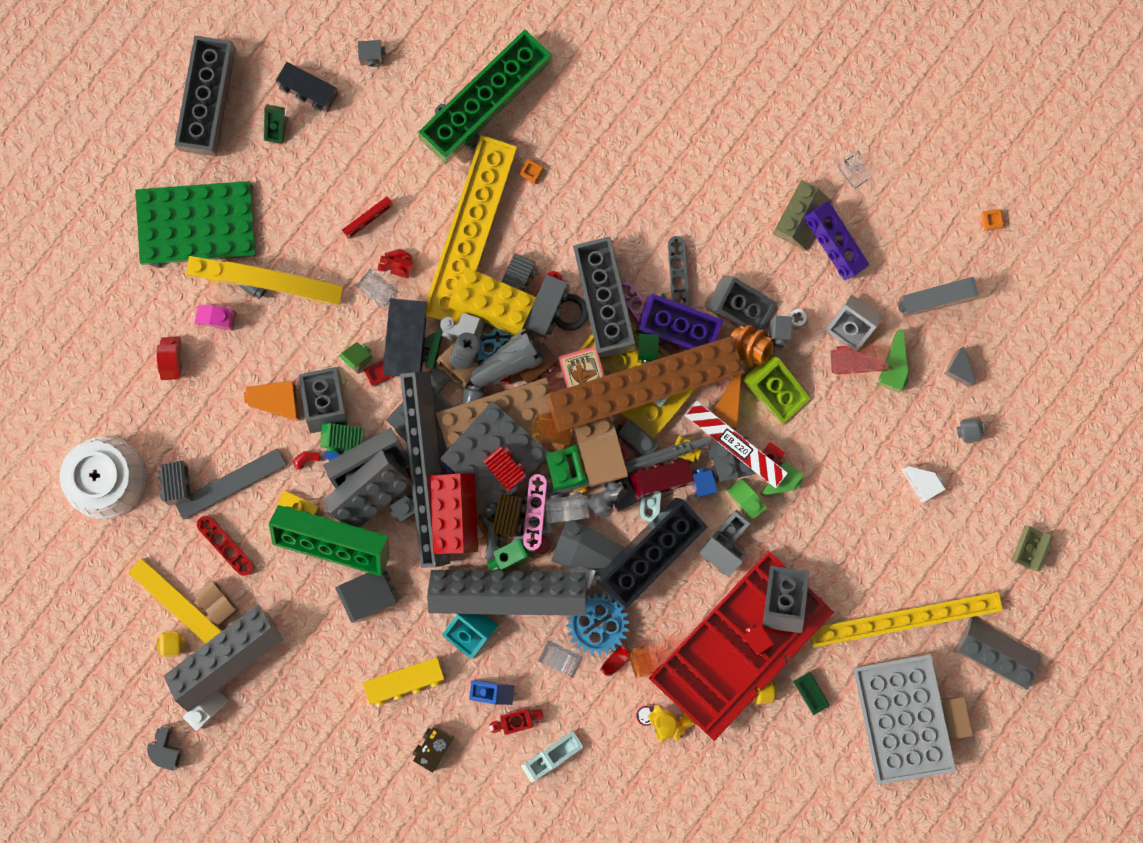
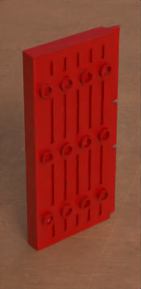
[649,551,835,741]

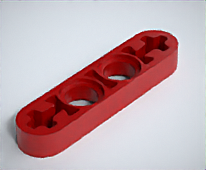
[197,516,254,576]

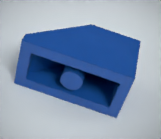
[469,680,515,705]

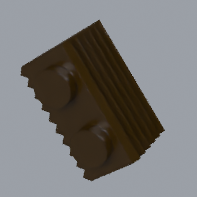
[492,493,527,538]

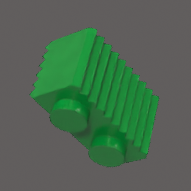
[320,423,364,453]

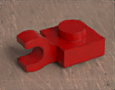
[377,256,413,279]

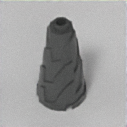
[470,328,545,388]

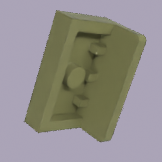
[1011,525,1053,572]

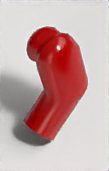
[384,249,412,261]
[293,451,321,470]

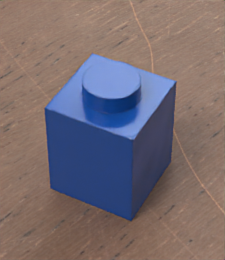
[692,468,717,498]

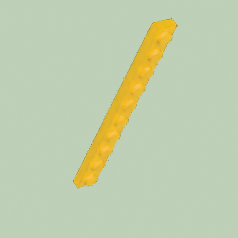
[810,592,1003,648]

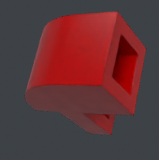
[156,336,182,380]

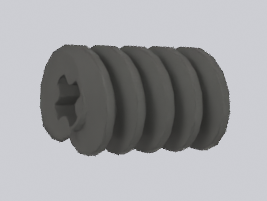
[449,332,480,369]

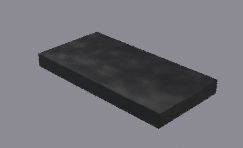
[383,298,428,377]

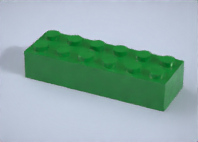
[269,505,390,576]

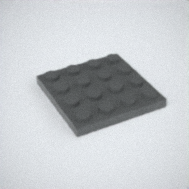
[440,401,550,505]

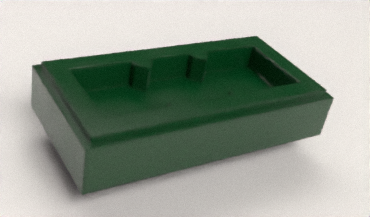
[793,671,830,715]

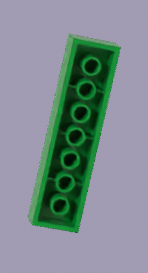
[418,29,552,165]

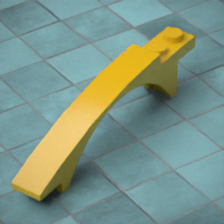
[185,256,343,306]

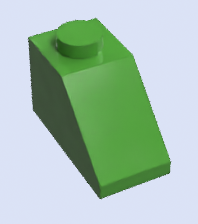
[339,342,373,374]
[760,461,803,496]
[726,479,767,521]

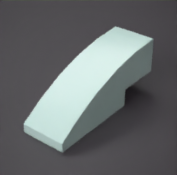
[521,731,583,782]

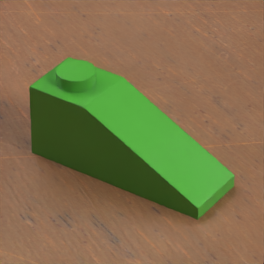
[877,329,909,392]

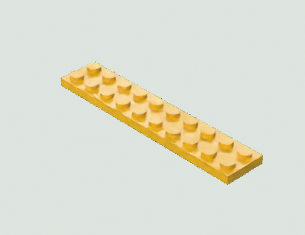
[426,135,517,324]

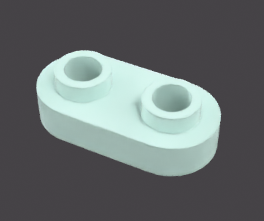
[640,493,661,522]

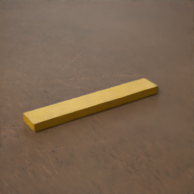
[128,558,222,644]

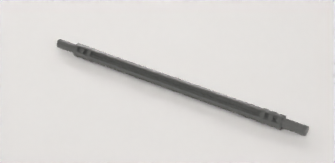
[486,437,710,516]

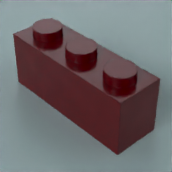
[629,458,694,500]

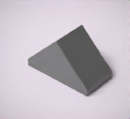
[944,347,976,387]

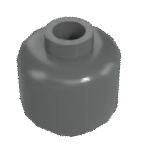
[461,385,487,404]
[956,417,986,444]

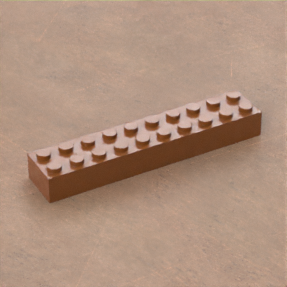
[546,336,744,432]

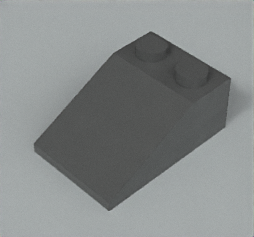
[706,275,777,331]
[299,367,348,434]
[762,566,809,633]

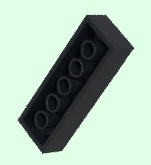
[594,497,708,609]

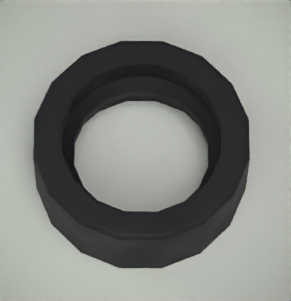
[554,294,588,331]

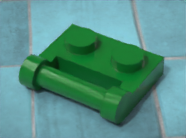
[546,445,588,491]

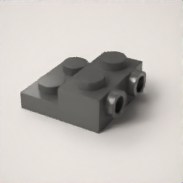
[707,436,756,483]

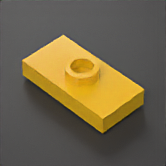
[276,490,319,515]

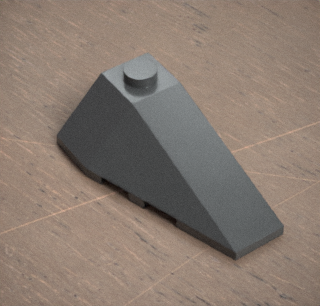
[551,519,625,569]

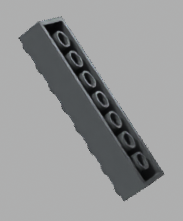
[427,569,586,616]

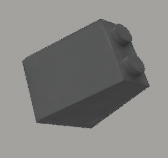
[335,569,399,623]

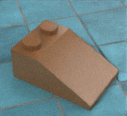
[574,416,628,487]

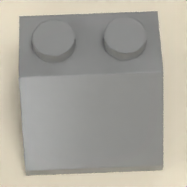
[825,295,883,352]

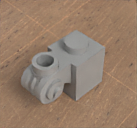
[440,313,485,340]

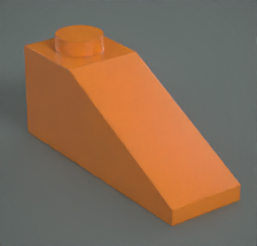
[710,374,741,430]

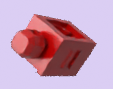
[489,707,544,735]

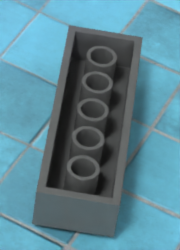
[174,35,236,157]
[573,236,638,359]
[164,604,283,712]

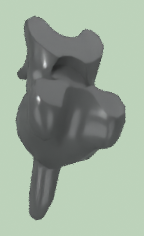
[573,480,629,518]

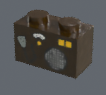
[412,725,454,773]

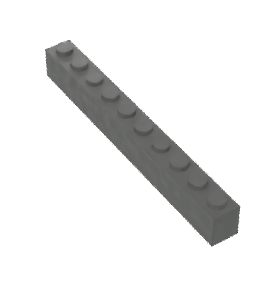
[400,371,451,568]

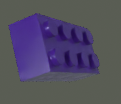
[635,294,723,350]

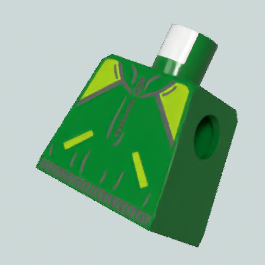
[487,539,535,571]

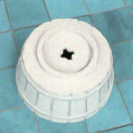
[60,437,146,519]

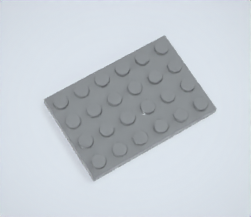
[853,654,956,785]

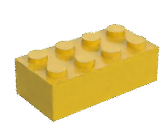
[449,267,536,336]

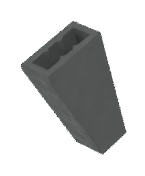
[898,277,979,317]

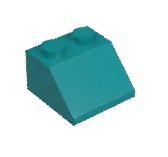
[442,614,499,659]

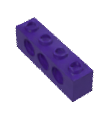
[804,201,870,280]

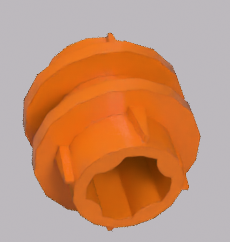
[731,325,774,367]

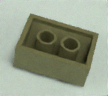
[772,179,832,251]

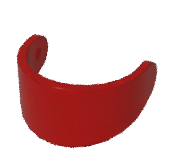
[600,645,631,677]

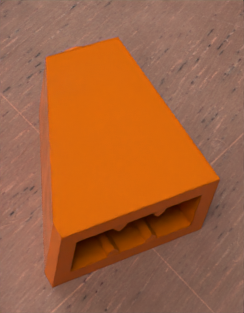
[244,381,299,421]

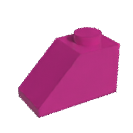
[195,305,236,331]

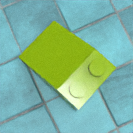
[742,355,811,425]

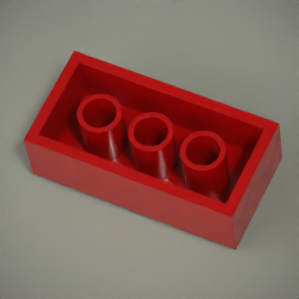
[430,473,479,554]

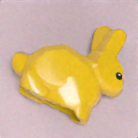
[648,705,694,743]

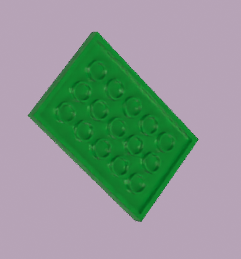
[135,181,256,265]

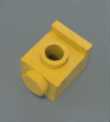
[674,436,702,463]

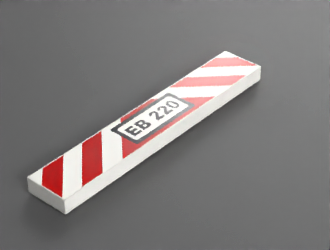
[684,400,788,488]

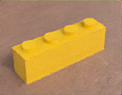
[362,657,446,707]

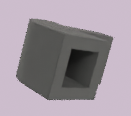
[147,724,183,771]

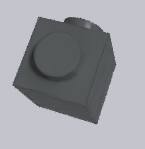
[358,40,386,67]

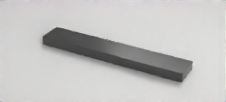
[175,448,287,520]

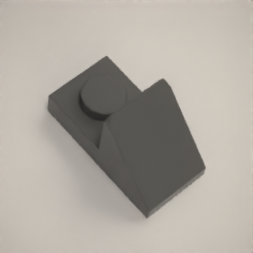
[718,510,751,543]

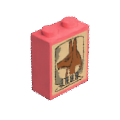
[559,346,604,388]

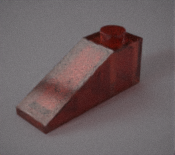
[831,346,893,375]

